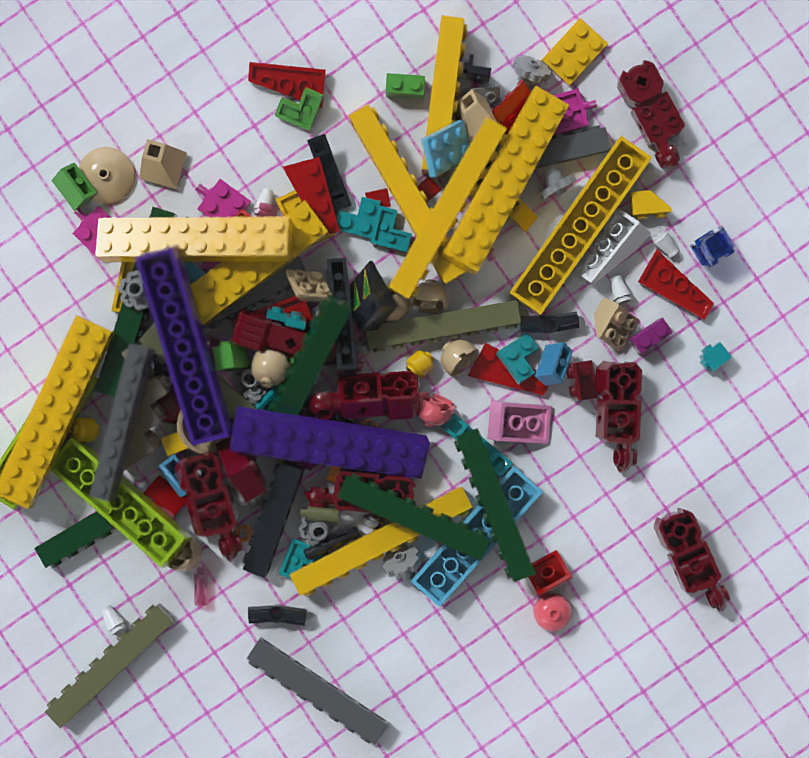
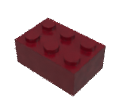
[215,436,266,503]

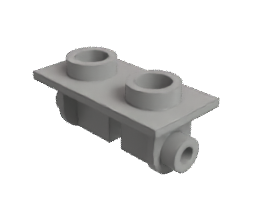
[461,84,501,104]

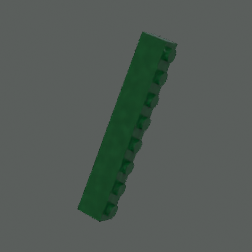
[268,294,352,415]
[454,428,536,582]
[338,473,490,561]

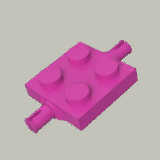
[553,88,598,136]
[196,179,251,217]
[72,206,112,260]

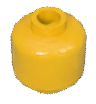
[405,350,434,379]
[69,417,100,442]

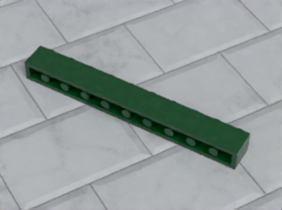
[95,207,178,397]

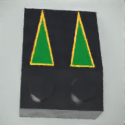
[350,261,398,331]

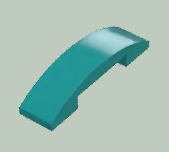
[442,413,513,477]

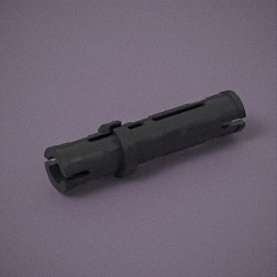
[303,526,360,561]

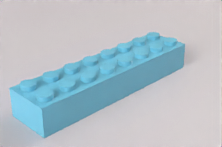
[410,466,543,607]

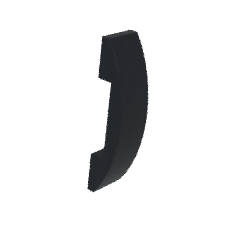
[307,133,352,212]

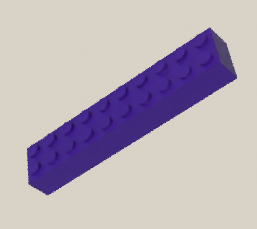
[135,244,233,446]
[230,406,430,479]

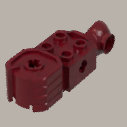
[617,60,685,169]
[231,309,336,366]
[595,361,642,473]
[308,371,420,420]
[175,452,242,562]
[304,470,416,513]
[654,508,731,613]

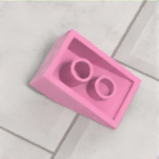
[487,401,552,444]

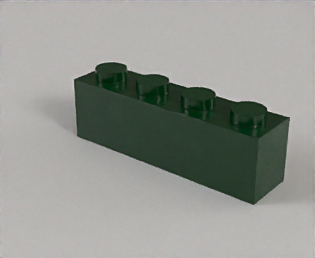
[34,511,115,569]

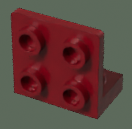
[566,360,598,402]

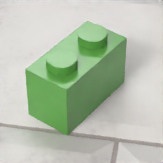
[385,73,425,99]
[51,162,97,211]
[213,341,250,371]

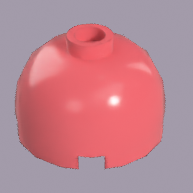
[418,392,456,427]
[533,592,572,631]

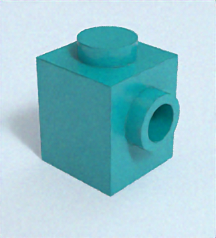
[699,342,732,371]

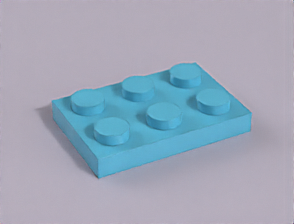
[421,120,470,177]

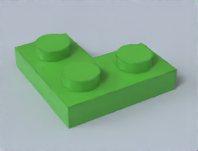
[275,87,324,131]

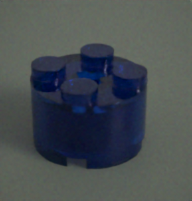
[690,226,735,268]

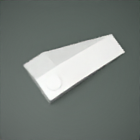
[580,207,651,284]

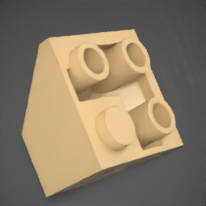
[455,89,497,145]
[139,139,187,189]
[285,270,332,302]
[594,297,639,353]

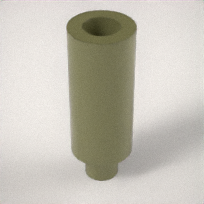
[300,506,339,523]

